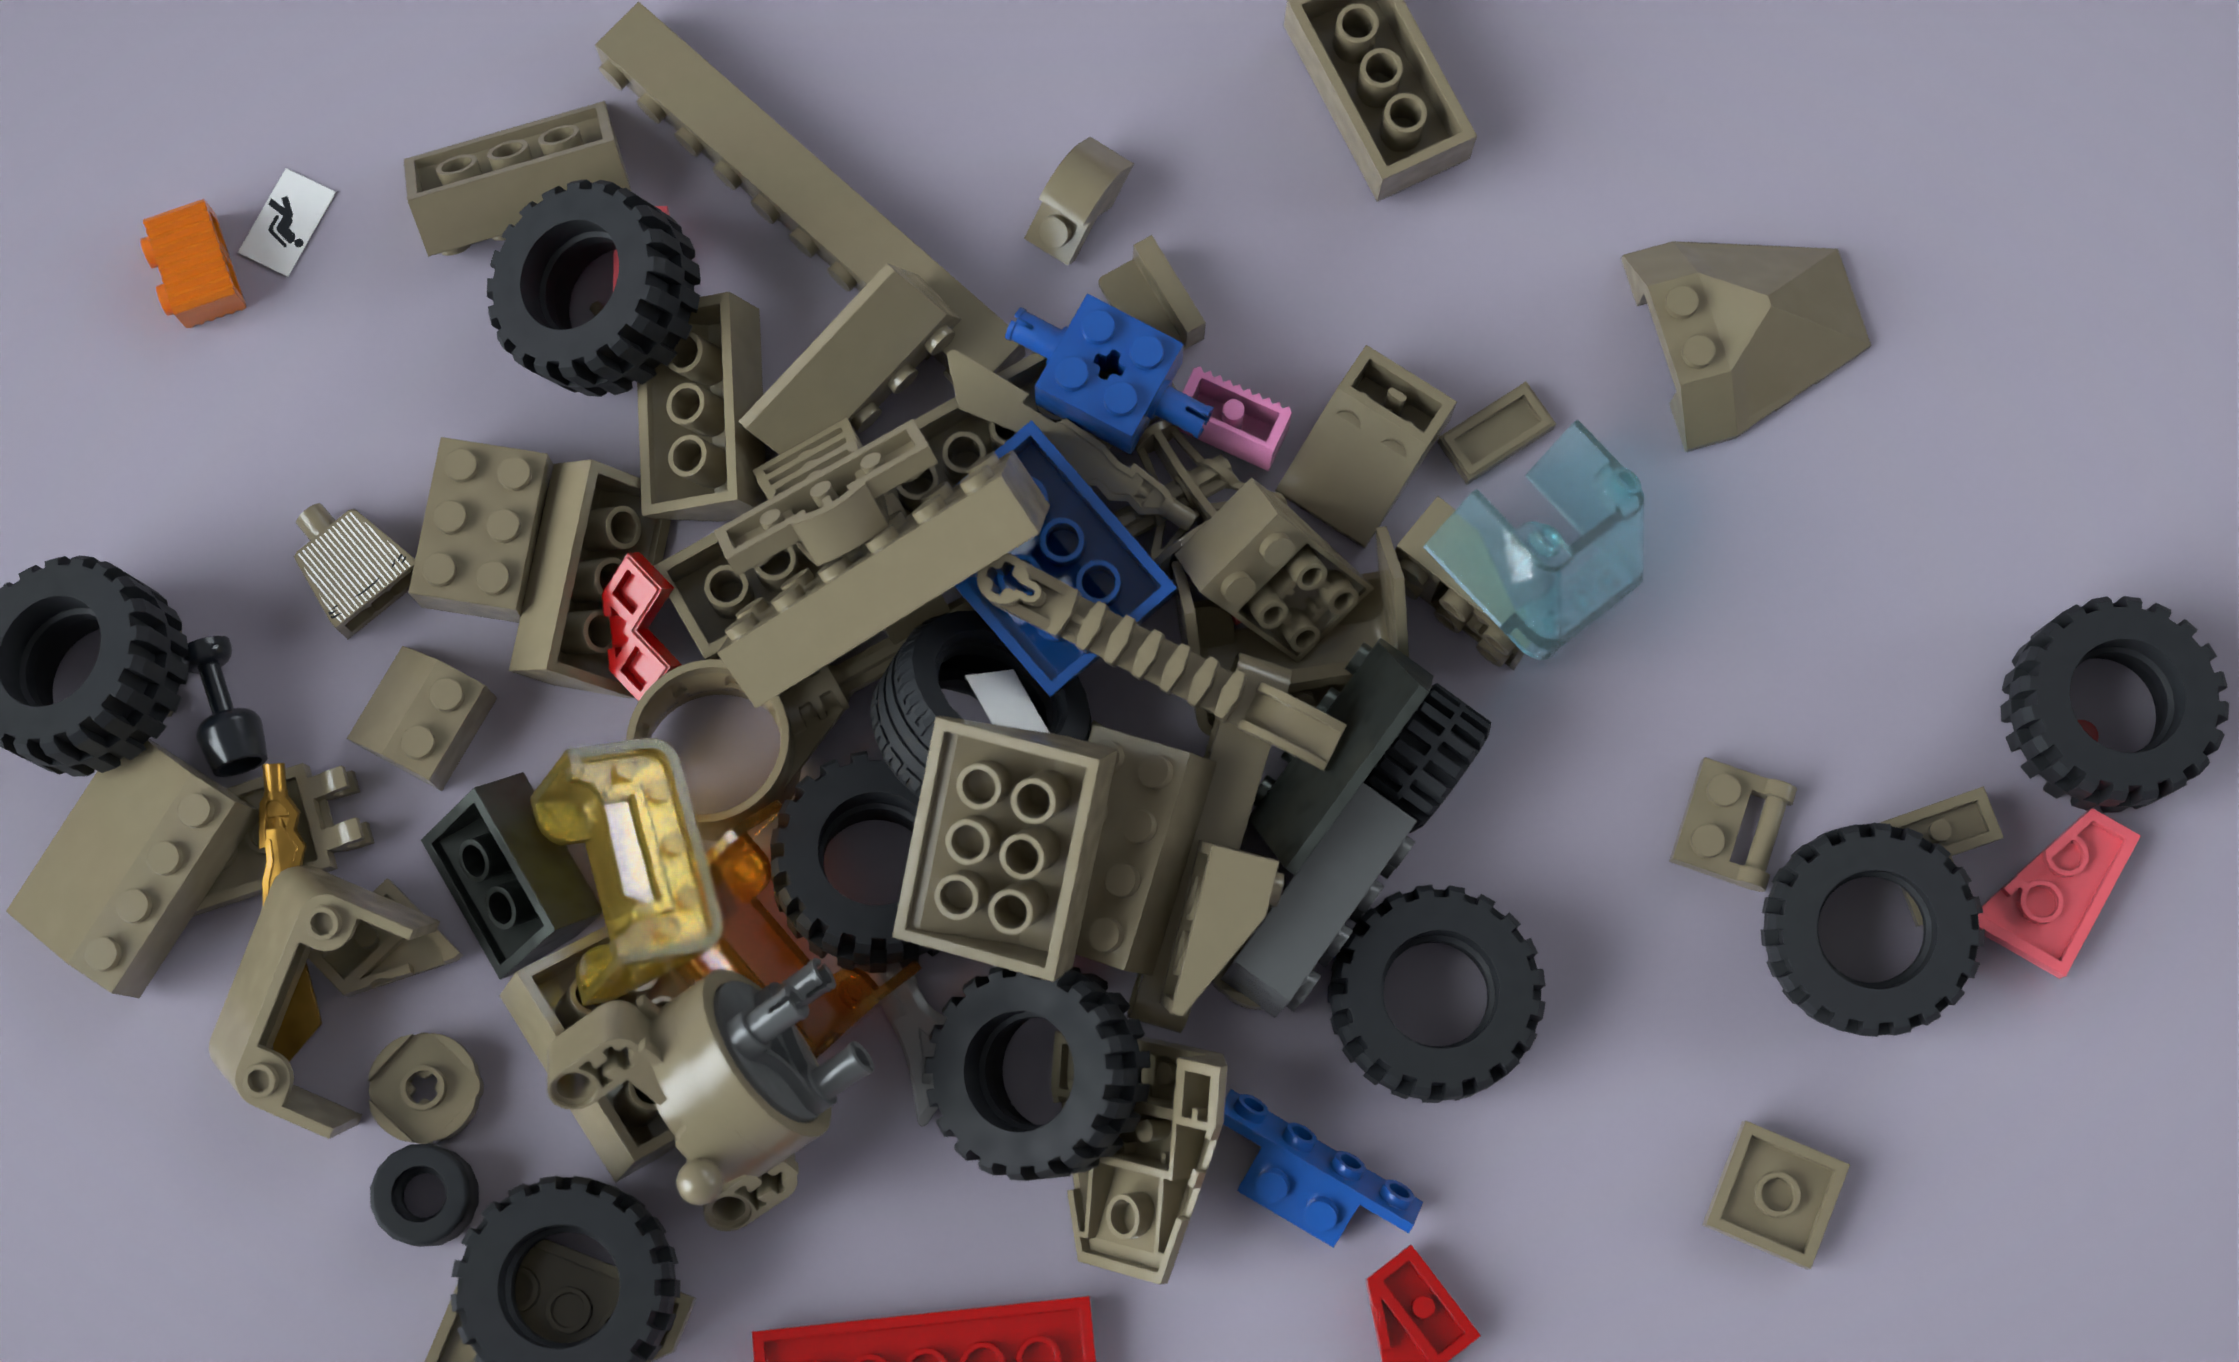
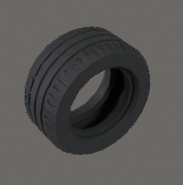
[870,611,1092,799]

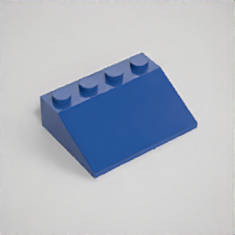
[952,420,1177,697]

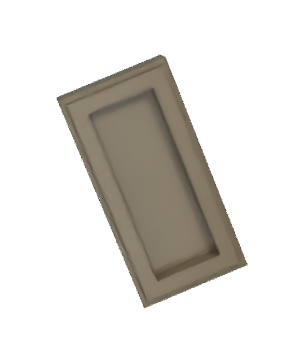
[1437,382,1556,485]

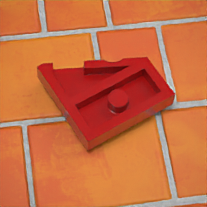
[1365,1244,1481,1362]

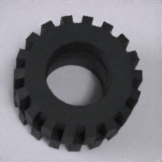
[1363,683,1491,833]

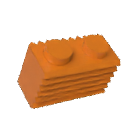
[140,199,246,328]

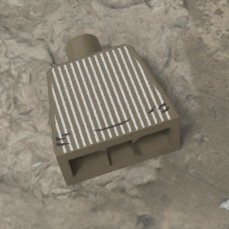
[294,503,415,639]

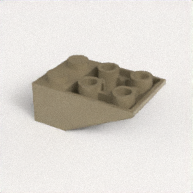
[1275,345,1457,548]
[1175,477,1374,663]
[1395,496,1533,670]

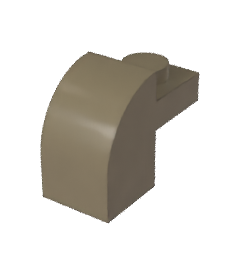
[1024,137,1134,266]

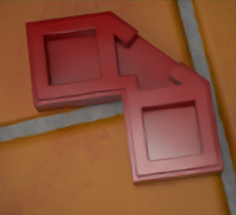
[602,552,682,702]

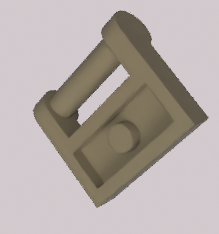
[1669,757,1797,892]

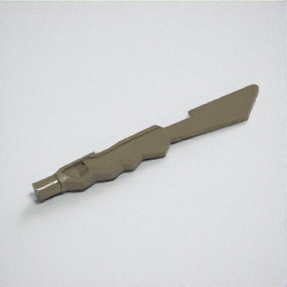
[947,349,1199,532]

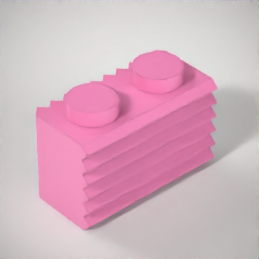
[1177,366,1292,471]

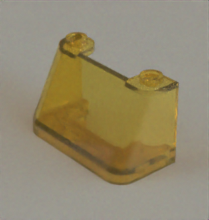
[530,738,724,1006]

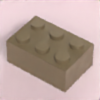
[408,437,554,623]

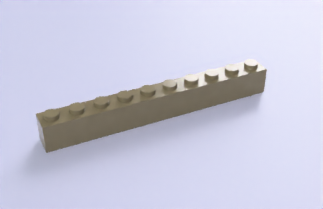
[595,1,1026,385]

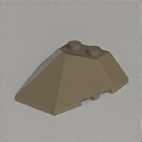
[1621,241,1871,452]
[1051,1031,1228,1285]

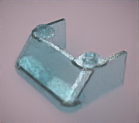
[1423,420,1644,660]

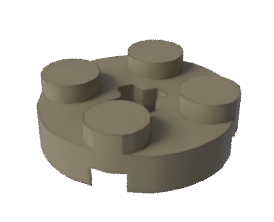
[368,1033,484,1145]

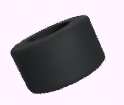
[370,1144,479,1247]

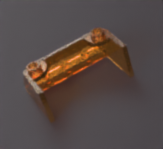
[646,799,922,1060]

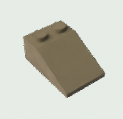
[1159,840,1284,1016]

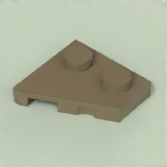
[308,878,463,997]

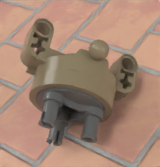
[547,958,875,1232]

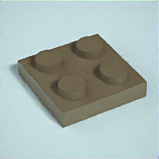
[1702,1121,1850,1270]

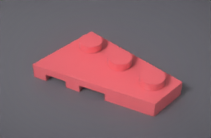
[1978,808,2141,979]

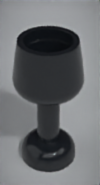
[182,636,268,777]

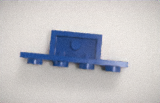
[1223,1089,1423,1248]

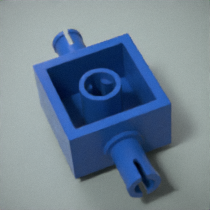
[1005,293,1214,454]

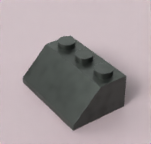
[421,772,604,980]

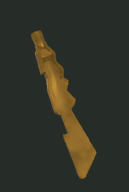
[259,763,322,1062]

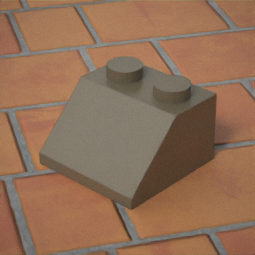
[346,646,497,791]

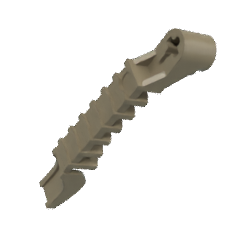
[977,553,1347,771]

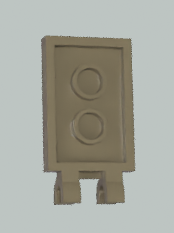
[192,763,375,917]

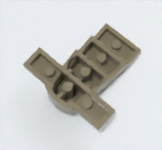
[713,417,938,576]

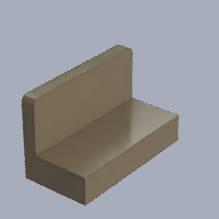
[1099,235,1206,351]

